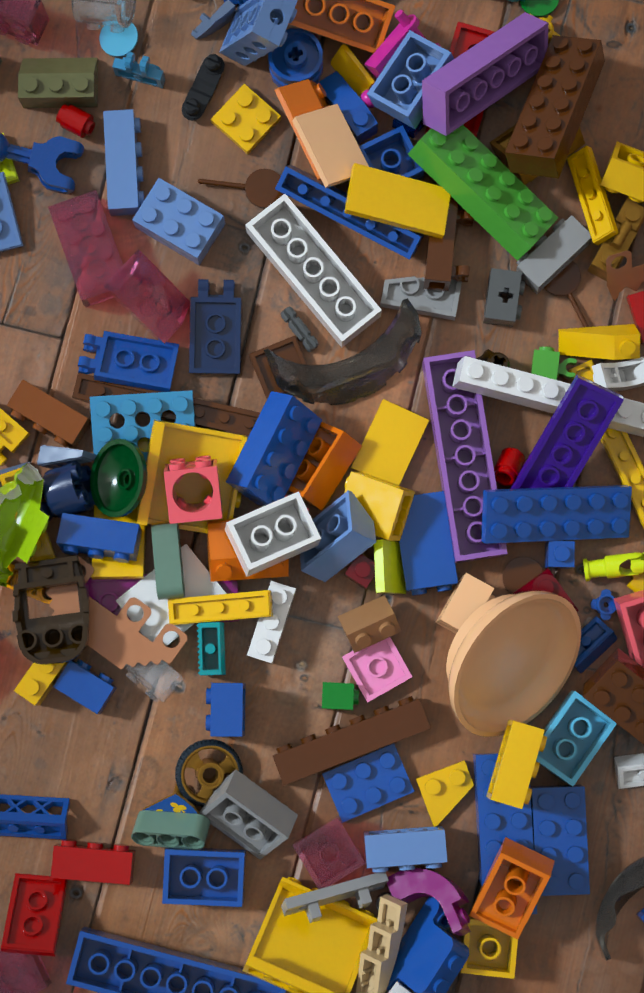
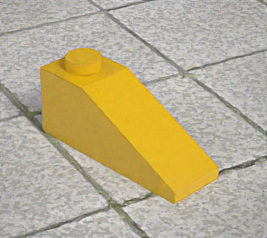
[558,324,640,360]

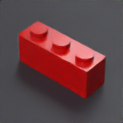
[51,840,136,885]

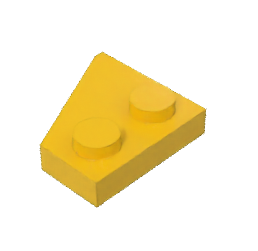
[416,760,474,827]

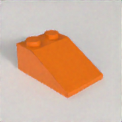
[469,837,554,939]

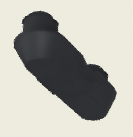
[182,54,225,121]

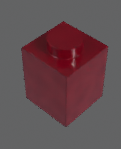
[345,554,375,590]

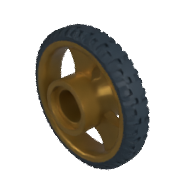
[175,739,243,807]

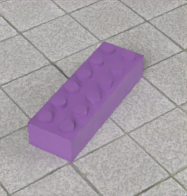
[422,12,549,136]

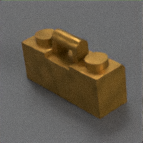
[587,198,644,281]

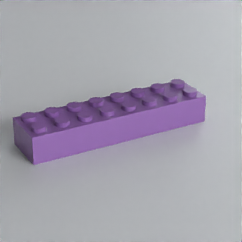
[422,350,508,564]

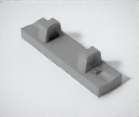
[281,872,389,923]

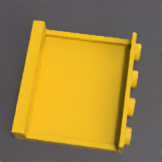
[136,419,247,534]
[242,877,377,993]

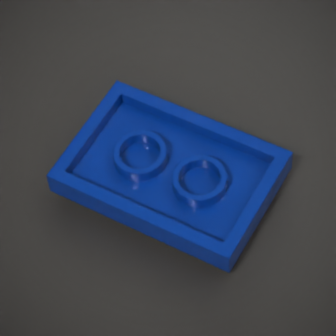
[322,743,415,823]

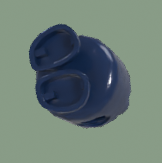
[40,461,96,523]

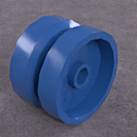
[268,28,323,87]

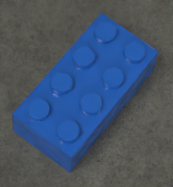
[226,391,322,506]
[530,785,590,896]

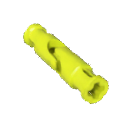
[583,552,644,582]

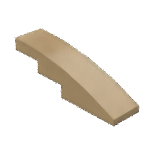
[356,894,408,993]

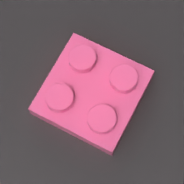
[342,637,412,703]

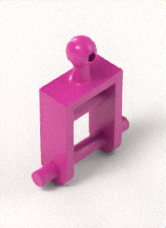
[360,10,441,108]

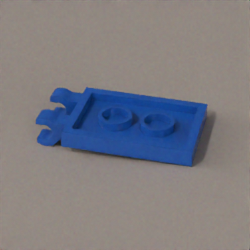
[78,331,179,392]

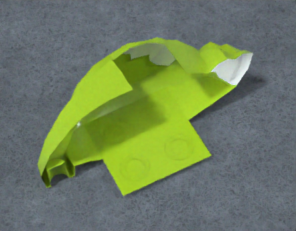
[0,462,49,587]

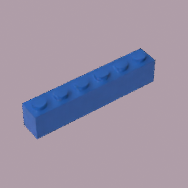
[275,165,425,260]

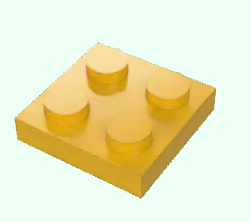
[211,84,281,155]

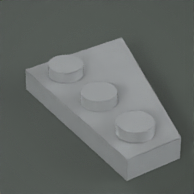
[380,276,462,321]

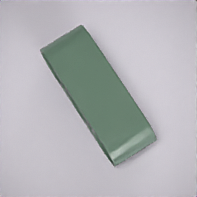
[151,523,185,600]
[131,810,210,850]

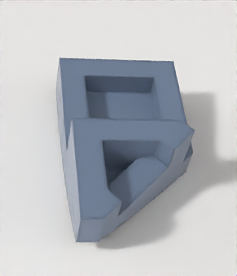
[191,0,236,40]

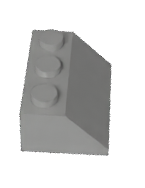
[199,770,298,860]

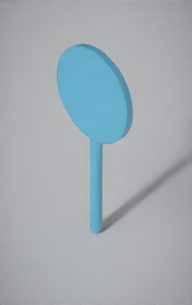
[99,0,138,57]

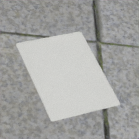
[116,544,227,646]

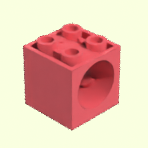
[164,455,223,524]

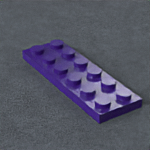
[510,374,624,489]

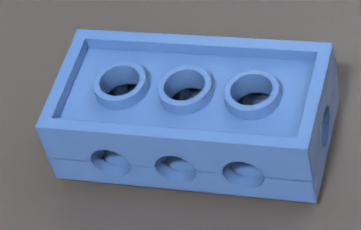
[219,0,298,66]

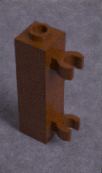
[423,196,474,291]

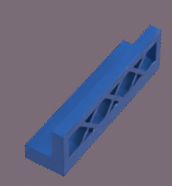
[0,794,70,840]

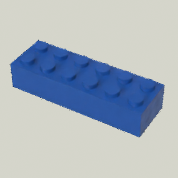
[473,753,537,914]

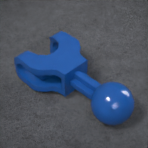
[0,133,84,194]

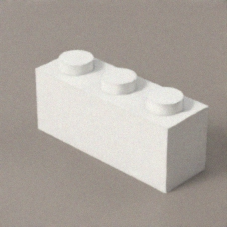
[247,581,296,664]

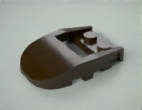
[12,556,89,665]

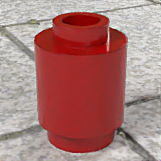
[56,104,96,138]
[494,448,525,486]

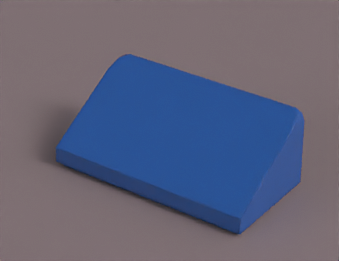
[574,616,617,673]

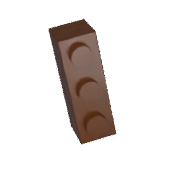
[7,380,91,448]

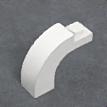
[592,356,644,392]

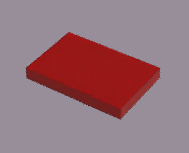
[1,873,68,957]

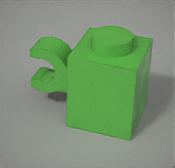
[531,347,577,380]

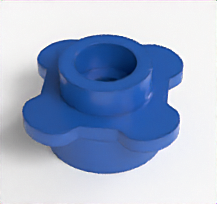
[590,589,616,620]

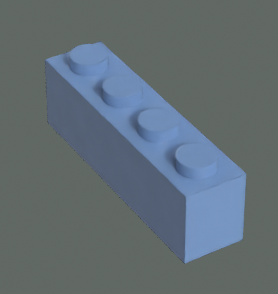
[103,109,145,216]

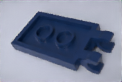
[189,279,242,375]

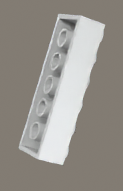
[245,194,382,348]

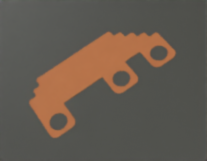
[46,556,187,669]

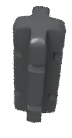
[280,306,319,352]

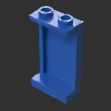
[399,491,458,596]

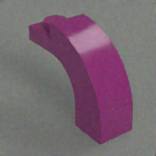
[387,868,471,936]

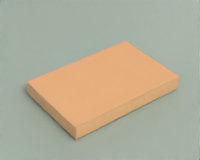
[292,104,369,188]

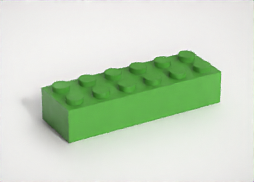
[408,125,558,261]

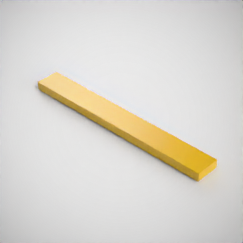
[568,359,644,529]

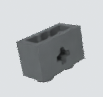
[483,268,525,327]

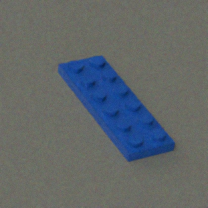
[481,485,632,544]

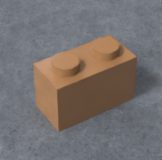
[338,595,402,653]

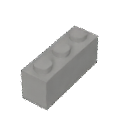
[516,215,592,294]

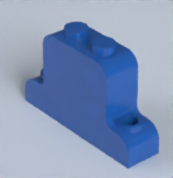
[385,896,469,993]

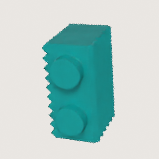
[196,622,226,676]

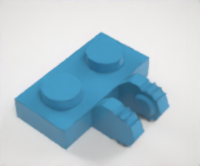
[112,51,166,89]

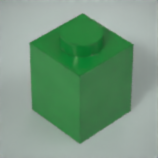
[322,682,359,710]

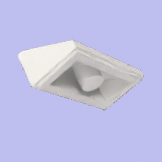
[614,753,644,789]

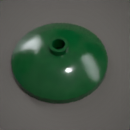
[90,439,148,517]

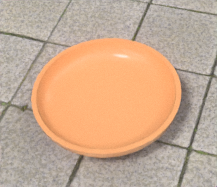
[446,591,581,737]

